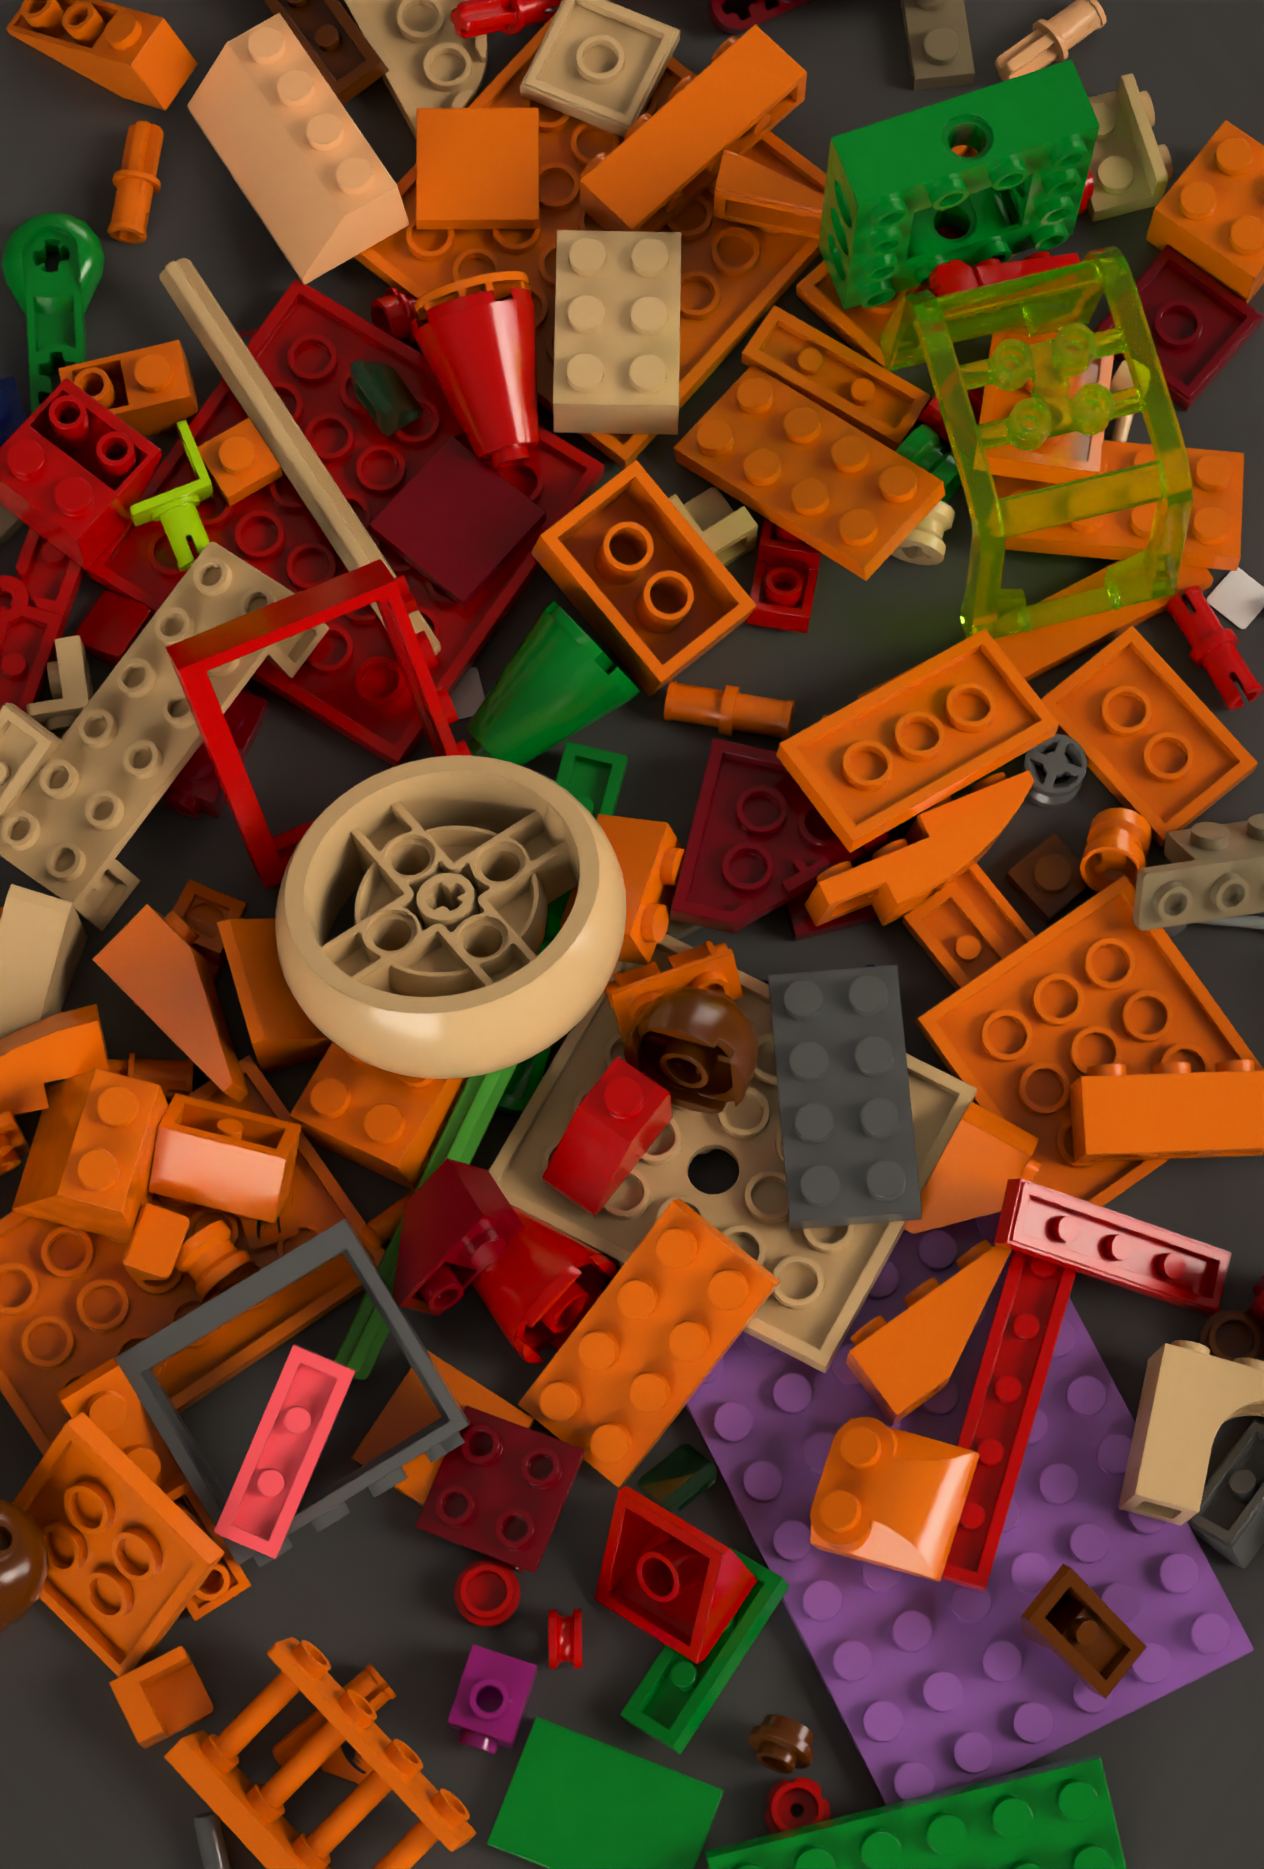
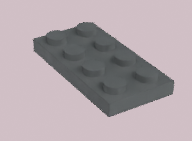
[768,965,922,1230]

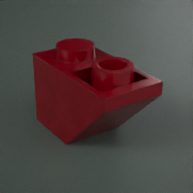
[392,1158,525,1316]

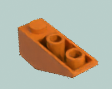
[6,0,198,111]
[845,1239,1012,1426]

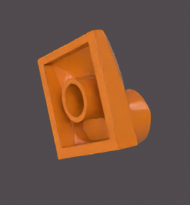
[810,1417,980,1582]

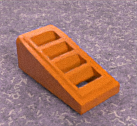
[713,150,824,239]

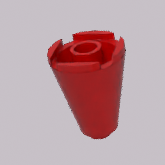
[411,288,539,469]
[471,1204,618,1364]

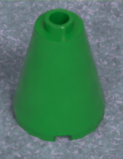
[466,600,640,766]

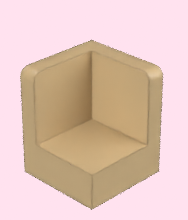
[668,487,758,566]

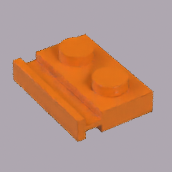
[902,862,1036,991]

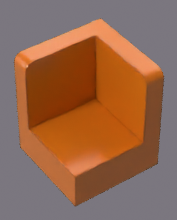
[109,1646,215,1749]

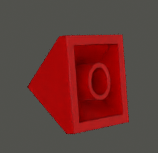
[594,1486,758,1664]

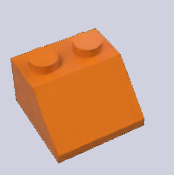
[217,918,333,1075]

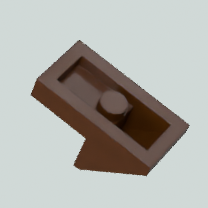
[1021,1564,1147,1699]

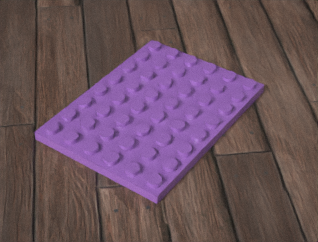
[685,1212,1254,1806]

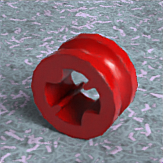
[548,1608,583,1669]

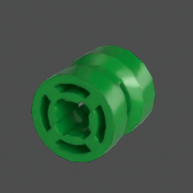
[895,424,973,503]

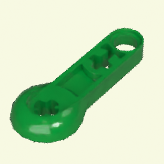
[1,212,105,414]

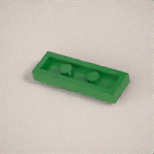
[620,1547,790,1755]

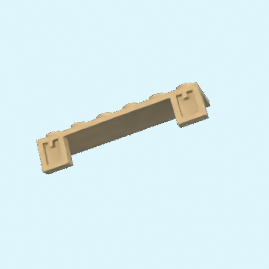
[0,542,330,931]

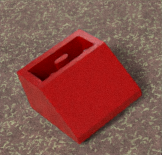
[0,378,162,570]

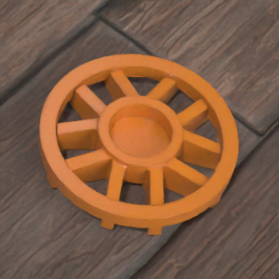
[415,271,532,322]

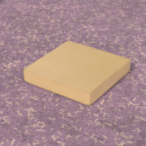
[520,0,680,137]

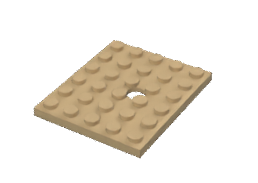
[489,934,977,1374]

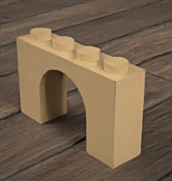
[1118,1340,1264,1526]

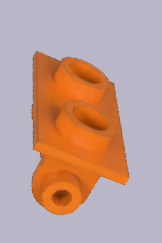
[604,940,743,1039]

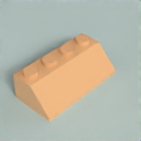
[187,13,410,285]

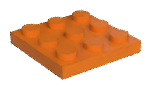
[12,1412,225,1677]

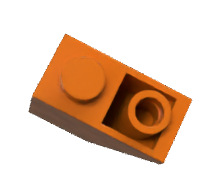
[58,340,201,437]

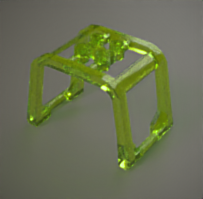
[880,246,1193,639]

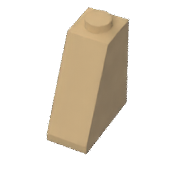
[0,884,88,1039]

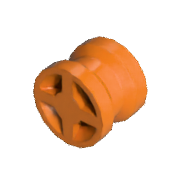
[174,1220,255,1303]

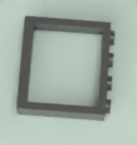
[115,1219,470,1568]

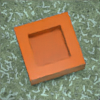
[197,418,283,507]

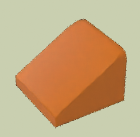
[122,1203,190,1280]

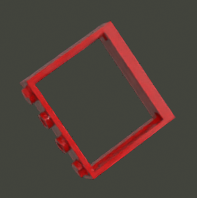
[165,559,472,889]

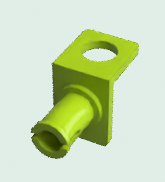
[129,419,213,571]

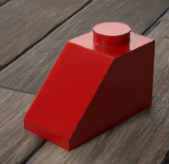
[542,1056,673,1218]

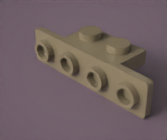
[1133,814,1264,931]

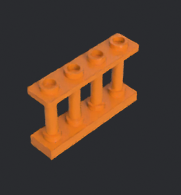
[164,1637,476,1869]

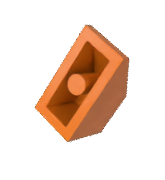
[904,1102,1041,1234]

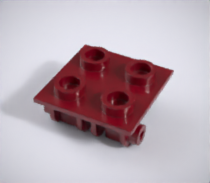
[415,1405,586,1574]

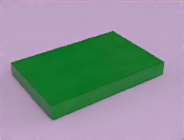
[487,1716,724,1869]

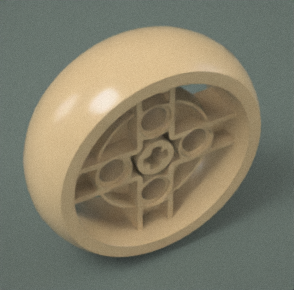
[275,755,626,1079]

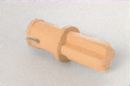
[995,0,1107,81]

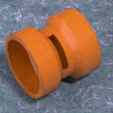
[1080,808,1152,893]

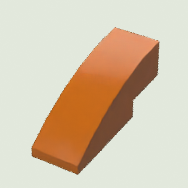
[0,1004,109,1115]

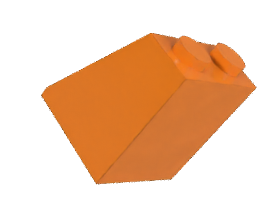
[12,1068,169,1242]

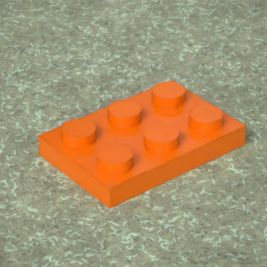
[972,323,1116,489]
[1041,626,1258,847]

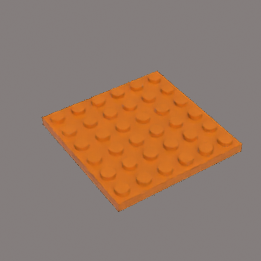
[354,13,827,469]

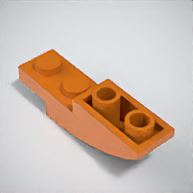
[804,770,1034,927]
[56,1357,252,1621]

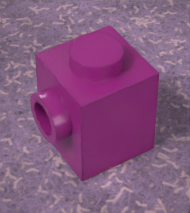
[447,1645,538,1755]

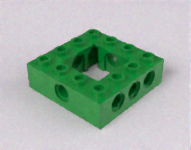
[818,59,1100,310]

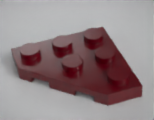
[670,738,889,933]

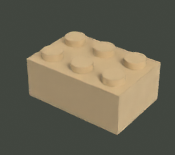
[553,230,681,435]

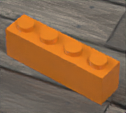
[580,24,807,232]
[1069,1060,1264,1163]

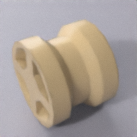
[891,501,955,565]

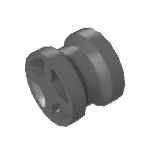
[1021,734,1087,809]

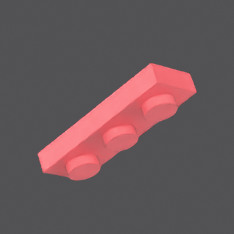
[213,1344,356,1559]

